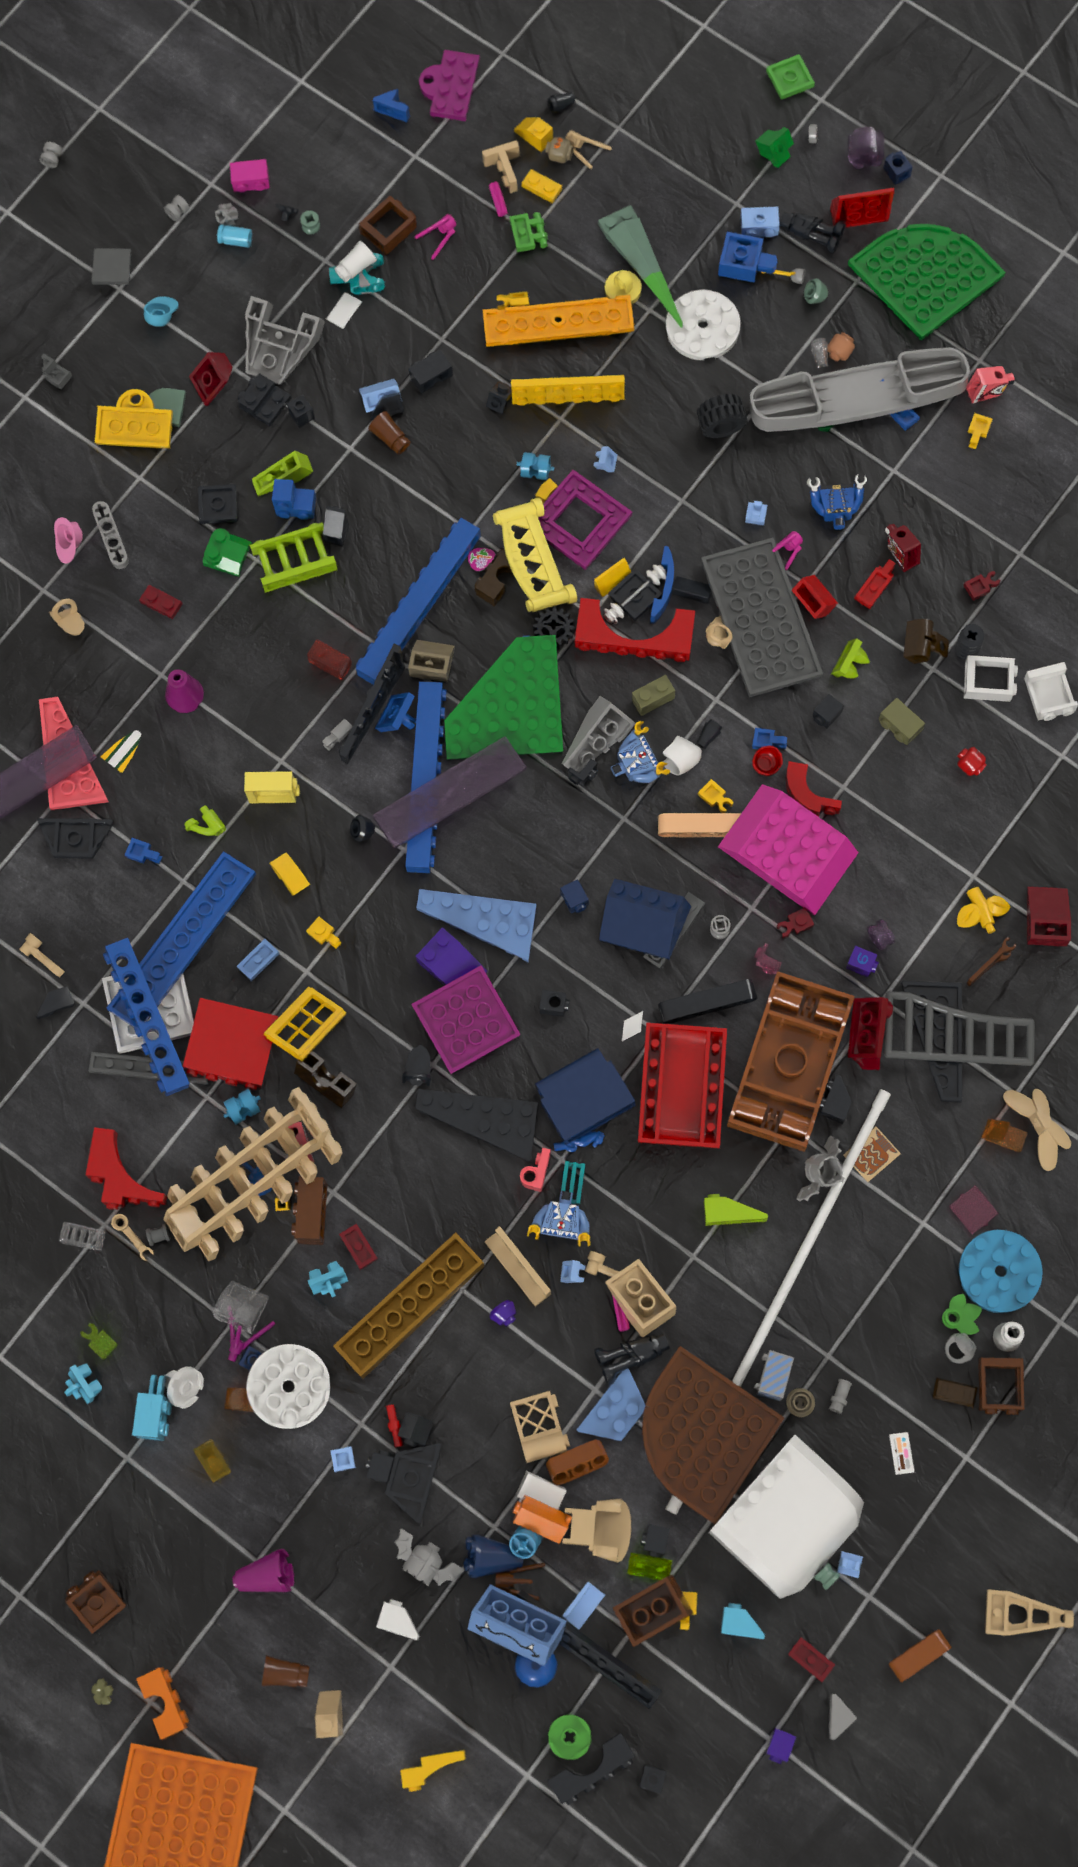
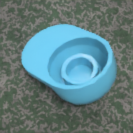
[144,297,178,327]

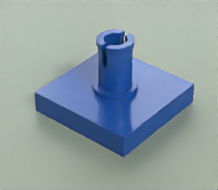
[375,692,416,732]

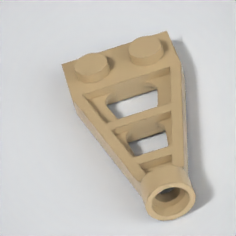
[985,1590,1074,1636]

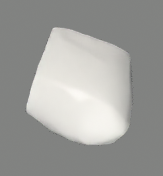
[662,736,702,775]

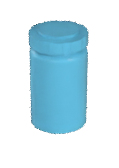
[217,225,252,248]

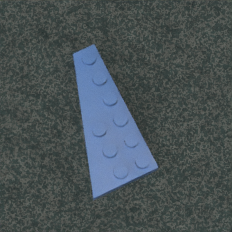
[416,889,537,963]

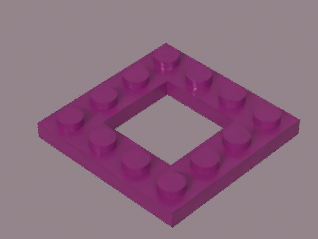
[538,470,632,570]

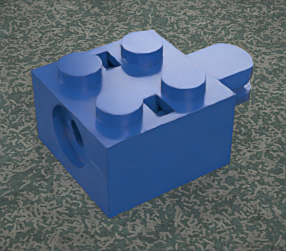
[718,232,777,282]

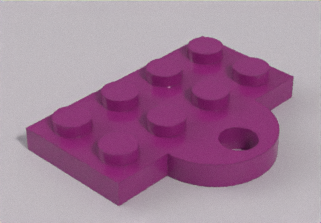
[419,50,480,121]

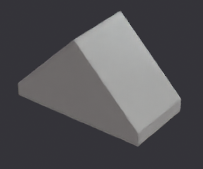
[829,1694,857,1740]

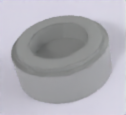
[809,124,817,143]

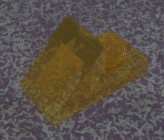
[193,1439,231,1482]

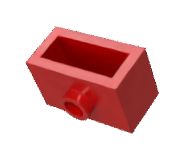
[791,575,838,619]

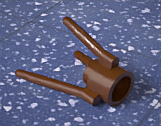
[496,1563,546,1601]

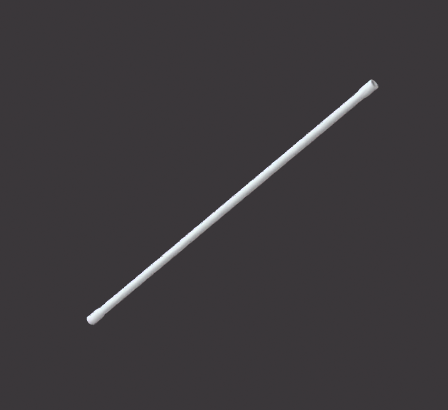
[666,1089,891,1515]

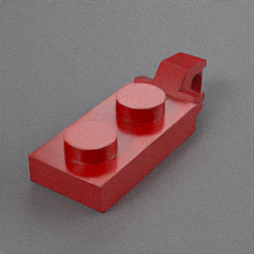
[854,559,896,609]

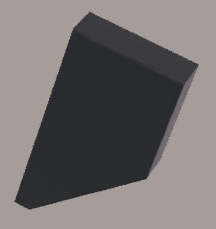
[370,392,404,421]

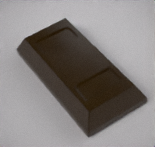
[932,1378,978,1408]

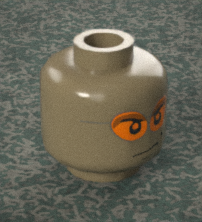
[545,137,574,164]

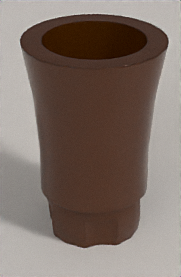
[368,411,411,454]
[262,1655,310,1687]

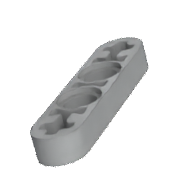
[92,501,129,569]

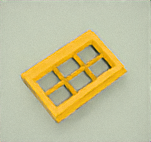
[264,987,346,1061]

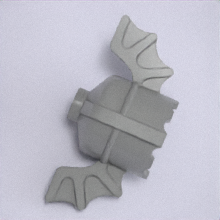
[796,1136,845,1201]
[395,1529,463,1586]

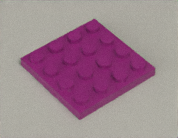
[411,966,521,1074]

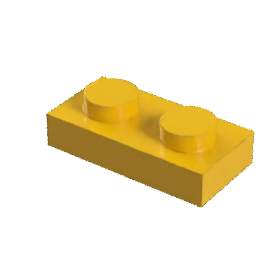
[522,169,562,203]

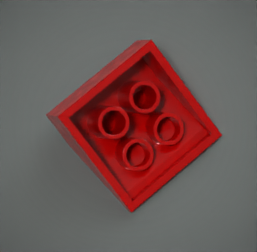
[830,188,894,227]

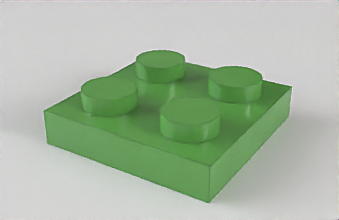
[766,54,815,100]

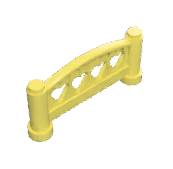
[493,497,577,612]

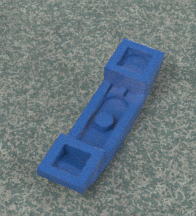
[650,546,674,624]

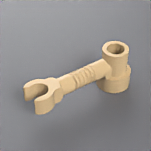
[19,933,65,978]
[111,1214,154,1261]
[585,1251,620,1277]

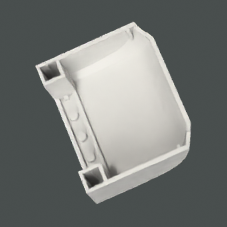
[709,1435,864,1599]

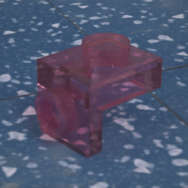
[754,943,782,975]

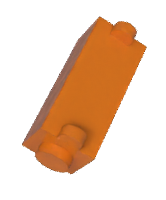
[512,1495,572,1544]

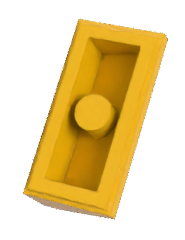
[594,558,631,597]

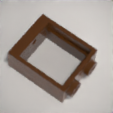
[359,196,417,255]
[978,1358,1024,1415]

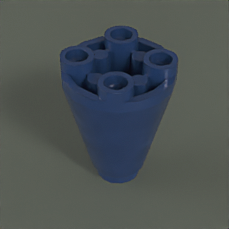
[464,1535,523,1578]

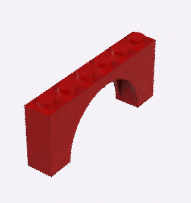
[575,598,695,662]

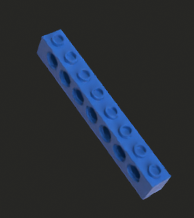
[103,938,190,1096]

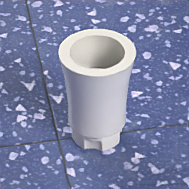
[334,241,377,282]
[993,1322,1024,1352]

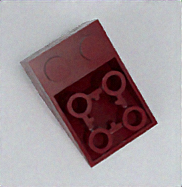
[1027,887,1071,947]

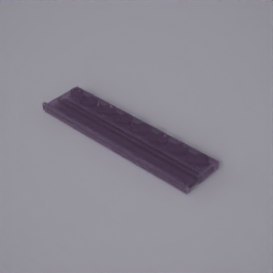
[0,725,97,819]

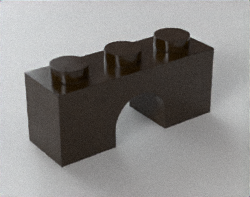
[475,548,527,607]
[294,1051,357,1108]

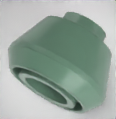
[804,278,828,304]

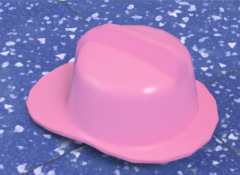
[54,517,83,564]

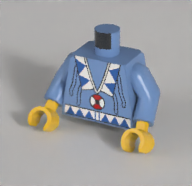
[611,721,670,783]
[527,1191,590,1246]

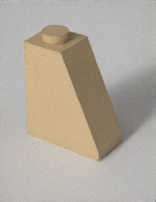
[315,1690,343,1738]

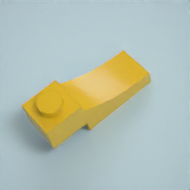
[401,1750,466,1792]

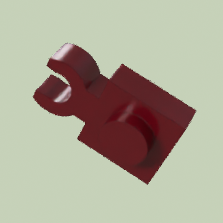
[964,571,1001,601]
[777,908,815,938]

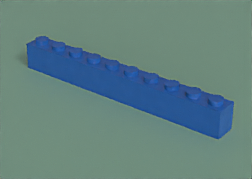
[356,518,481,685]
[406,681,447,873]

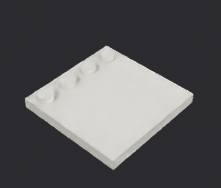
[102,974,194,1054]

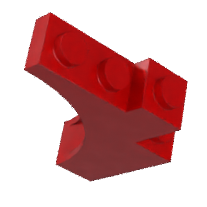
[86,1127,167,1210]

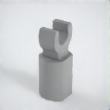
[322,719,353,751]

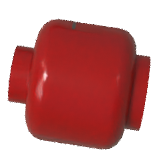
[957,747,987,776]

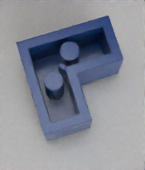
[272,479,316,520]

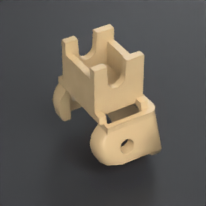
[562,1499,631,1563]

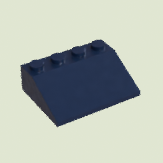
[599,879,691,960]

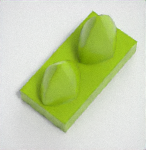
[831,638,870,679]

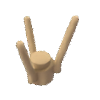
[566,130,612,169]

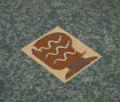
[843,1127,901,1182]

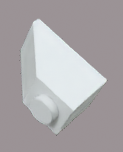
[377,1599,420,1640]

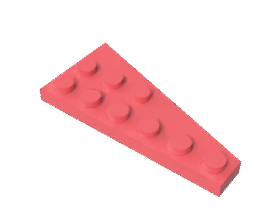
[39,697,109,810]

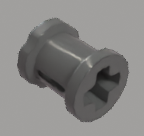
[146,1223,171,1246]

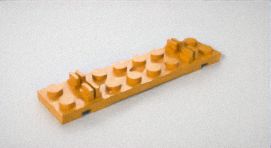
[483,295,634,347]

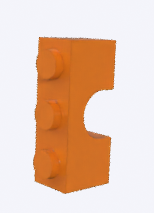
[136,1667,189,1740]

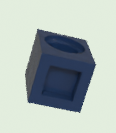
[883,151,912,185]
[560,879,589,913]

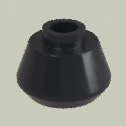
[350,815,375,842]

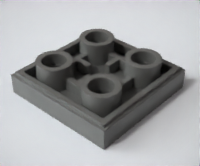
[92,248,132,285]

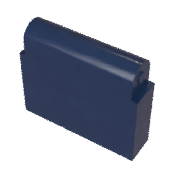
[535,1048,636,1145]

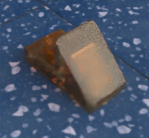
[982,1119,1028,1152]
[224,1388,254,1412]

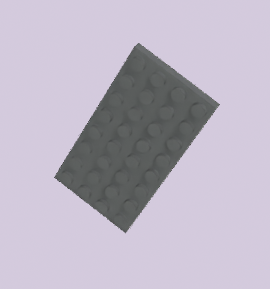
[700,538,823,697]

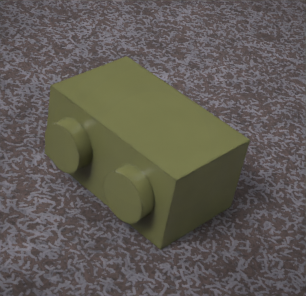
[632,675,675,716]
[879,698,925,745]

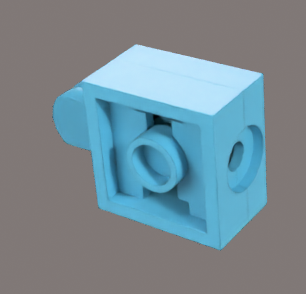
[132,1375,172,1441]

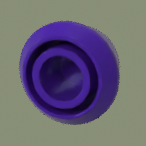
[490,1300,517,1327]

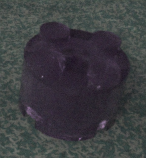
[848,127,884,169]

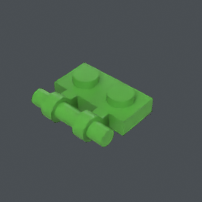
[510,212,548,252]

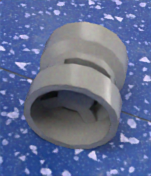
[40,142,62,168]
[164,195,190,221]
[710,915,731,939]

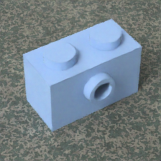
[740,207,779,238]

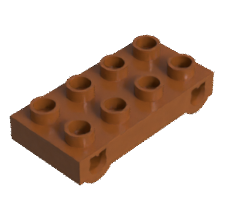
[727,971,855,1152]

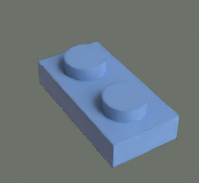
[237,939,280,981]

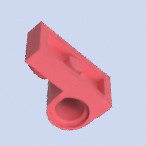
[520,1148,551,1192]

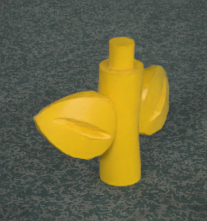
[957,887,1010,934]

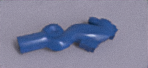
[554,1131,605,1152]

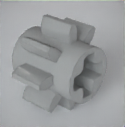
[215,203,238,226]

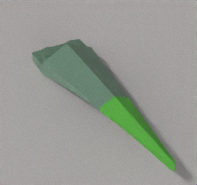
[598,205,683,328]

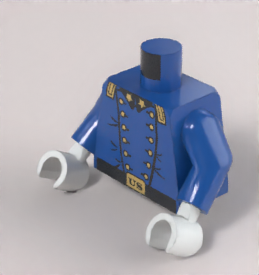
[807,474,867,530]

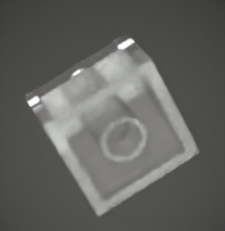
[212,1280,269,1334]

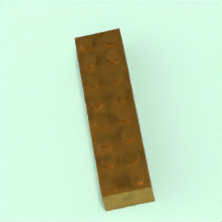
[333,1232,485,1379]

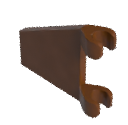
[967,937,1016,986]

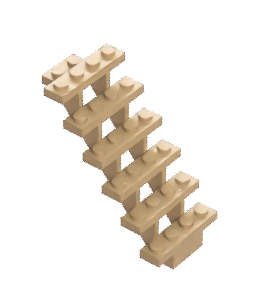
[164,1087,343,1261]

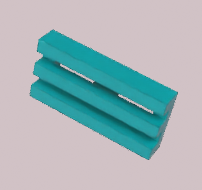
[561,1161,585,1205]

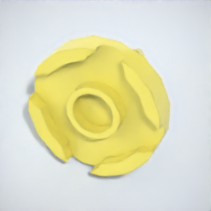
[605,270,642,305]

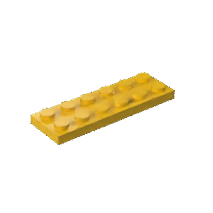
[511,375,625,405]

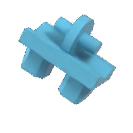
[308,1261,348,1297]
[64,1364,102,1405]

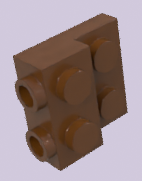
[65,1570,126,1634]

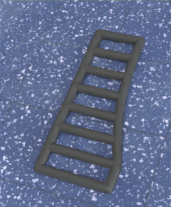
[884,991,1035,1066]

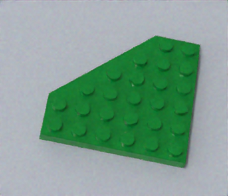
[444,635,563,760]

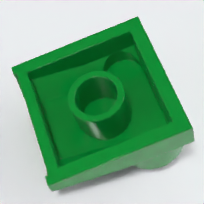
[203,529,252,577]

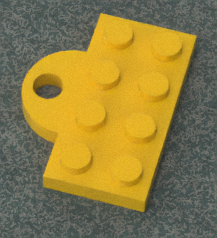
[95,389,173,449]

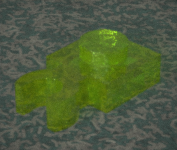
[80,1323,118,1360]

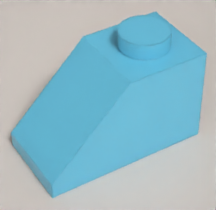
[721,1603,765,1639]

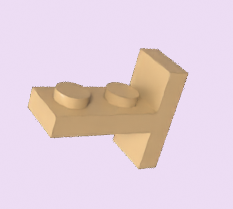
[482,140,519,193]

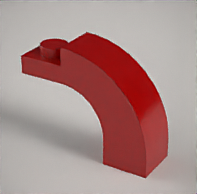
[786,761,842,817]

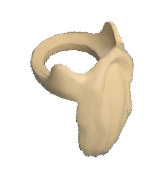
[49,599,85,636]
[706,616,733,649]

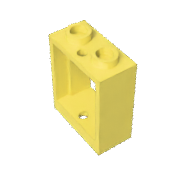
[244,772,300,803]

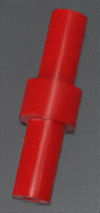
[386,1405,403,1448]

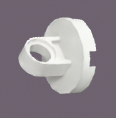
[164,1366,204,1409]

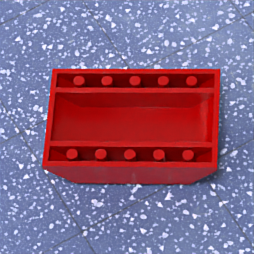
[638,1023,727,1148]

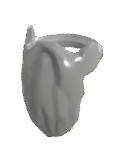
[945,1333,977,1364]

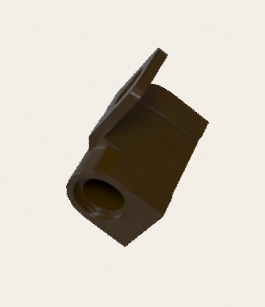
[904,619,949,664]

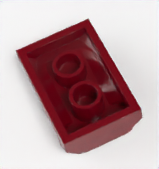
[848,997,893,1070]

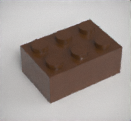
[292,1176,328,1245]
[613,1575,693,1647]

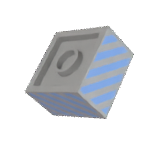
[754,1350,794,1402]

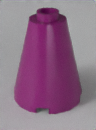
[165,669,204,713]
[233,1549,294,1592]

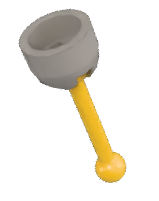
[761,268,805,284]

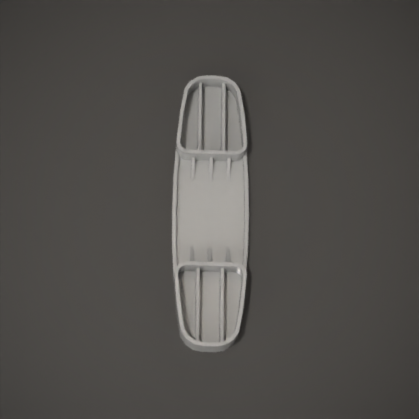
[750,348,970,432]

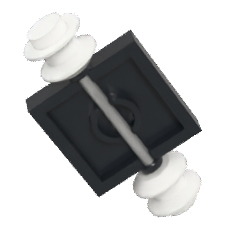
[604,564,666,624]

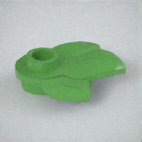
[942,1294,982,1335]

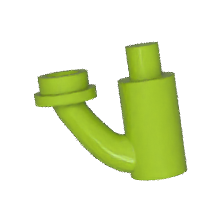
[184,805,226,836]

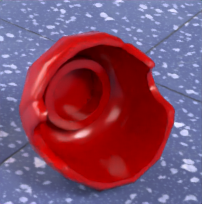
[752,745,783,777]

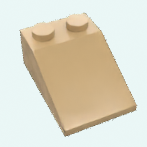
[605,1259,676,1338]

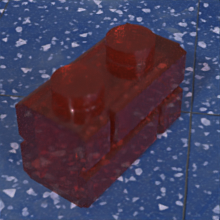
[307,639,352,680]

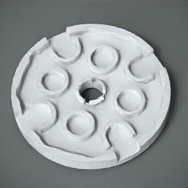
[666,290,740,360]
[246,1344,330,1429]

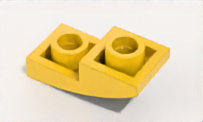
[270,852,310,896]

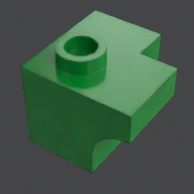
[755,127,794,168]

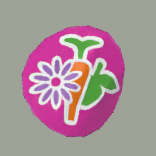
[468,548,496,571]

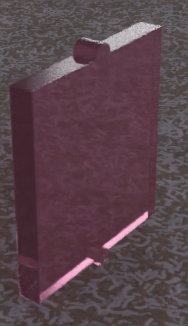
[949,1186,999,1234]

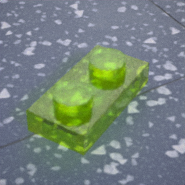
[627,1553,672,1580]

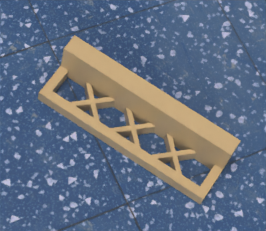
[484,1227,551,1307]

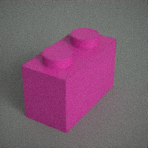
[230,159,270,192]

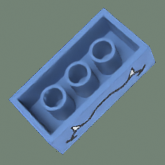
[468,1585,567,1666]

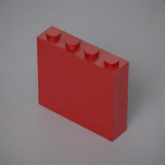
[183,998,279,1090]

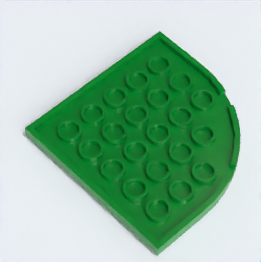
[848,224,1006,340]

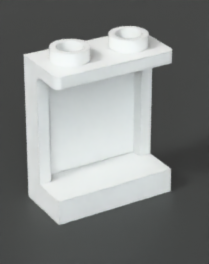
[1024,662,1078,721]

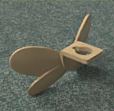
[1003,1089,1071,1171]

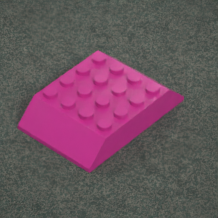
[718,784,858,916]

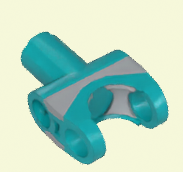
[329,253,385,294]

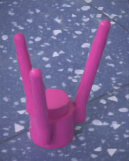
[415,214,456,259]
[772,531,803,570]

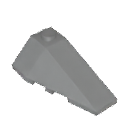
[562,696,636,773]

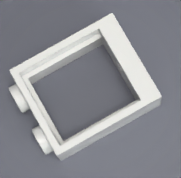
[964,655,1018,702]

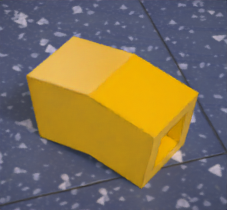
[535,478,558,504]
[275,1196,291,1211]

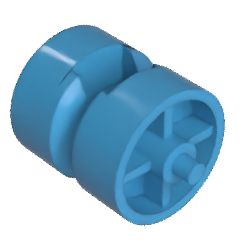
[517,452,554,480]
[223,1089,261,1125]
[509,1526,543,1559]

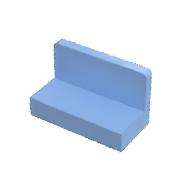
[359,379,402,413]
[562,1582,605,1630]

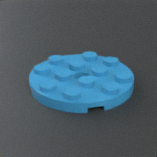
[958,1230,1042,1313]

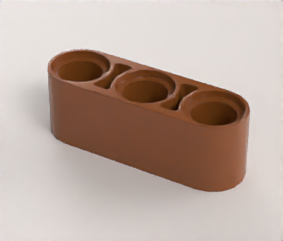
[546,1440,609,1485]
[888,1629,952,1682]

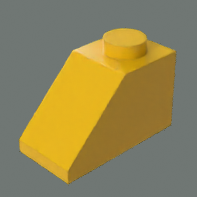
[514,117,553,152]

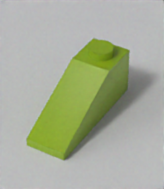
[252,451,313,496]
[704,1194,768,1226]

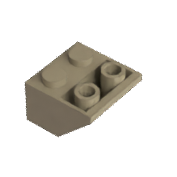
[408,640,455,683]

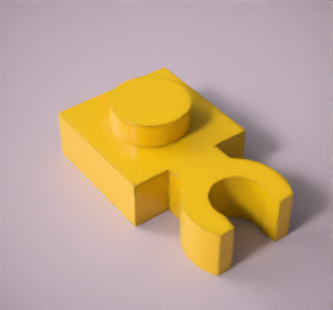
[698,779,733,813]

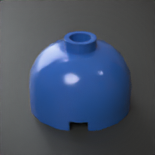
[515,1653,557,1687]

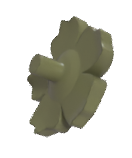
[92,1678,114,1705]

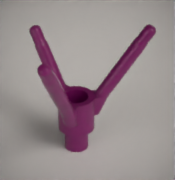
[228,1309,275,1362]

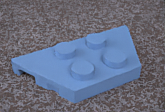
[576,1368,645,1441]

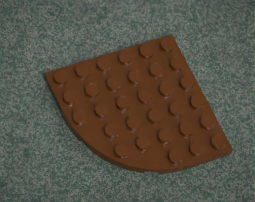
[642,1346,784,1525]

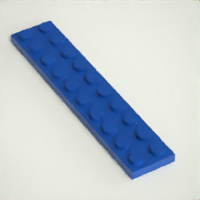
[107,851,256,1027]

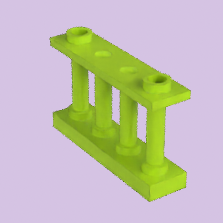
[250,523,338,593]

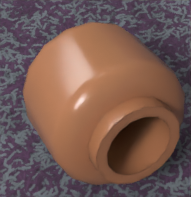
[827,332,855,362]

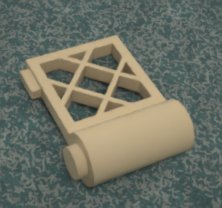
[510,1391,570,1463]

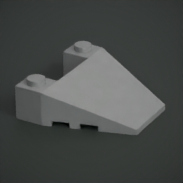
[245,296,325,385]

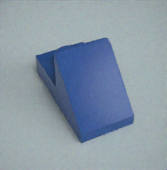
[373,89,410,122]

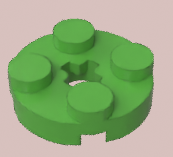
[548,1715,591,1759]

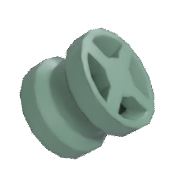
[300,211,320,234]
[814,1563,841,1590]

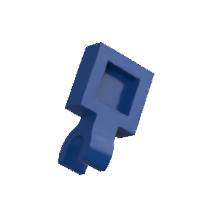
[752,728,787,749]
[125,838,162,864]

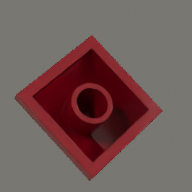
[189,352,233,406]

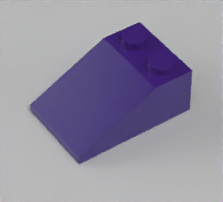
[416,927,488,986]

